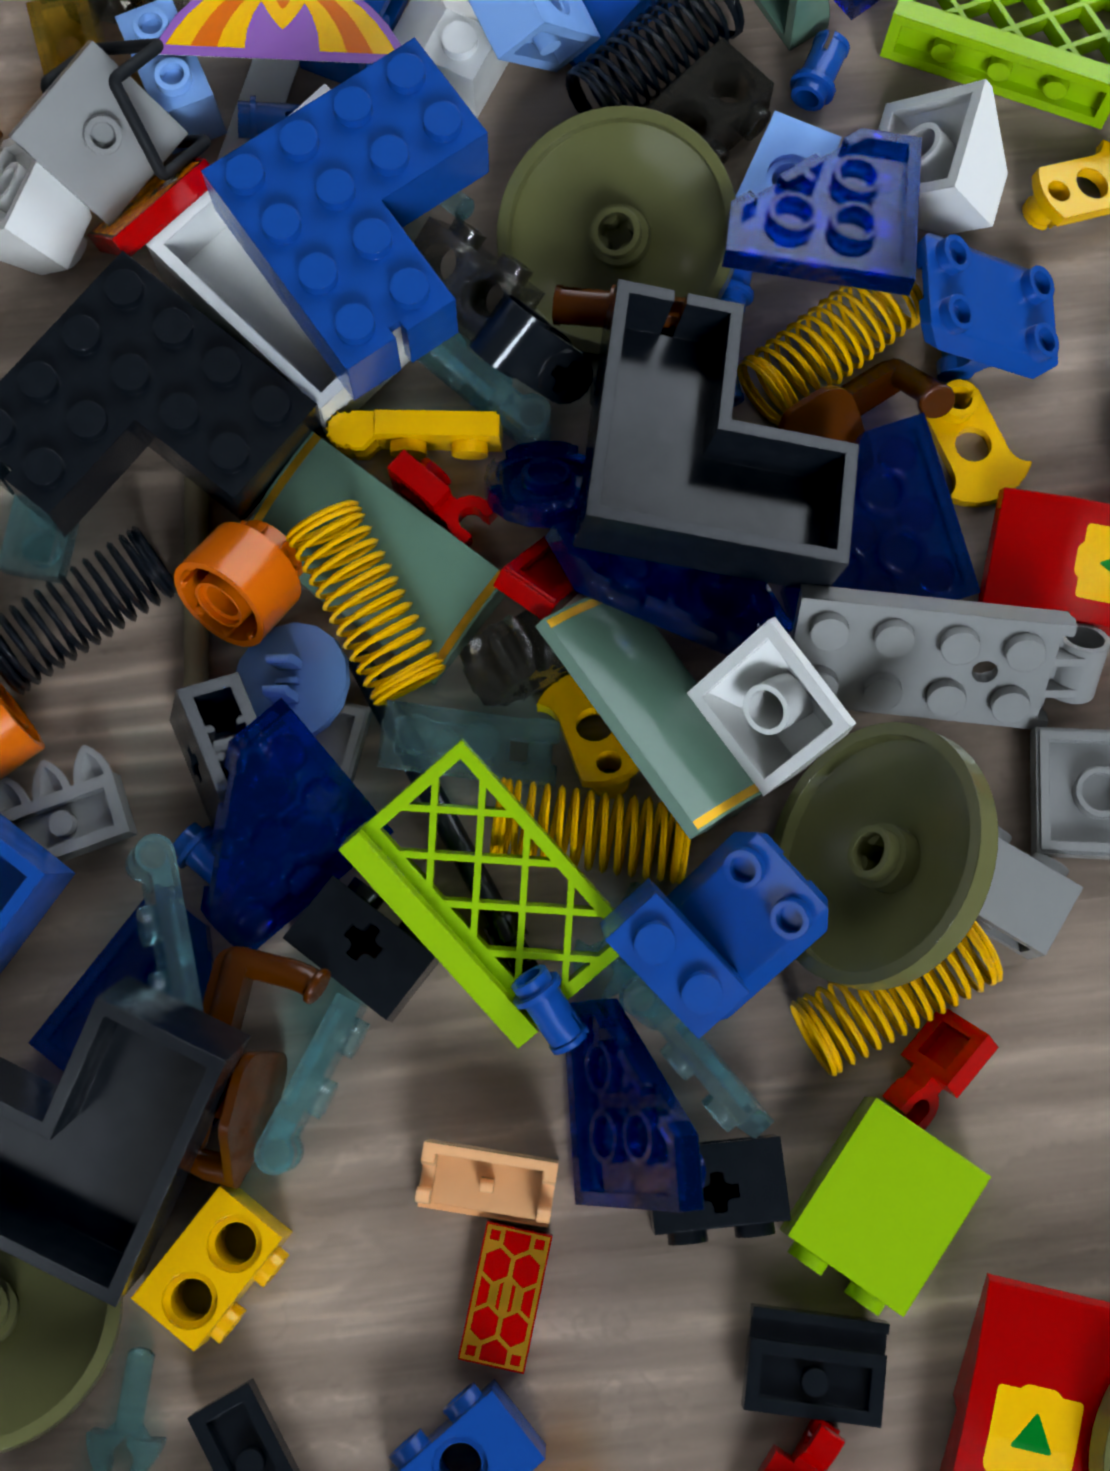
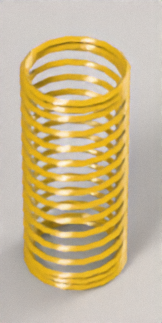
[737,256,924,425]
[286,500,446,706]
[490,777,691,884]
[790,920,1003,1076]

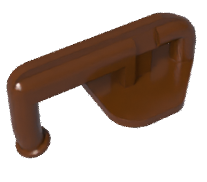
[776,358,955,491]
[190,946,331,1189]

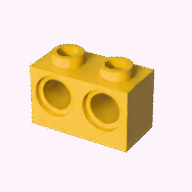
[131,1185,293,1352]

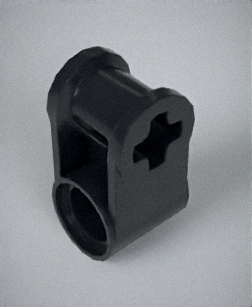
[469,292,593,404]

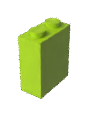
[779,1096,991,1318]

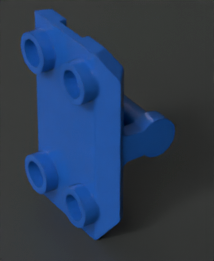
[915,233,1059,383]
[666,832,828,1021]

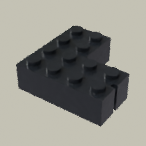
[0,250,323,537]
[572,279,859,589]
[0,975,251,1307]

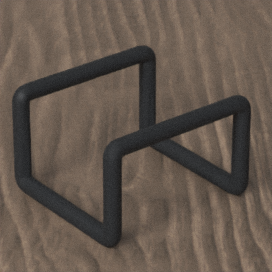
[40,38,211,181]

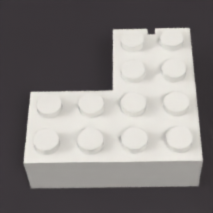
[146,83,410,434]

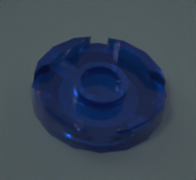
[484,440,585,528]

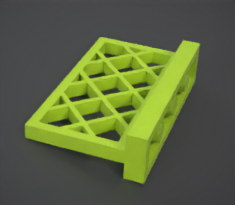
[880,0,1110,130]
[338,738,619,1049]

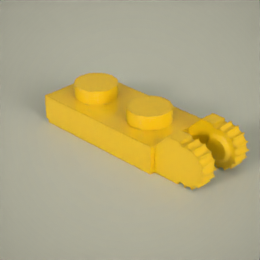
[325,409,503,460]

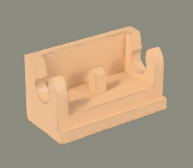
[415,1139,559,1228]

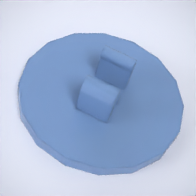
[236,622,351,745]

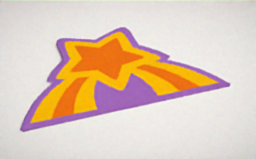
[158,0,401,64]

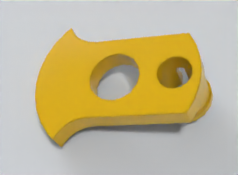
[1022,139,1110,230]
[920,379,1032,507]
[536,674,640,799]

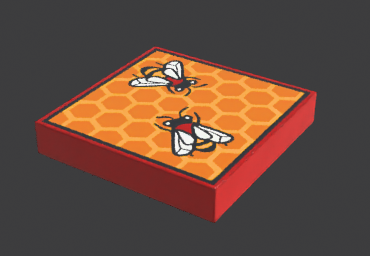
[87,158,210,257]

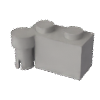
[976,826,1083,960]

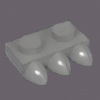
[0,745,138,862]

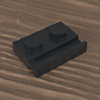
[741,1303,890,1428]

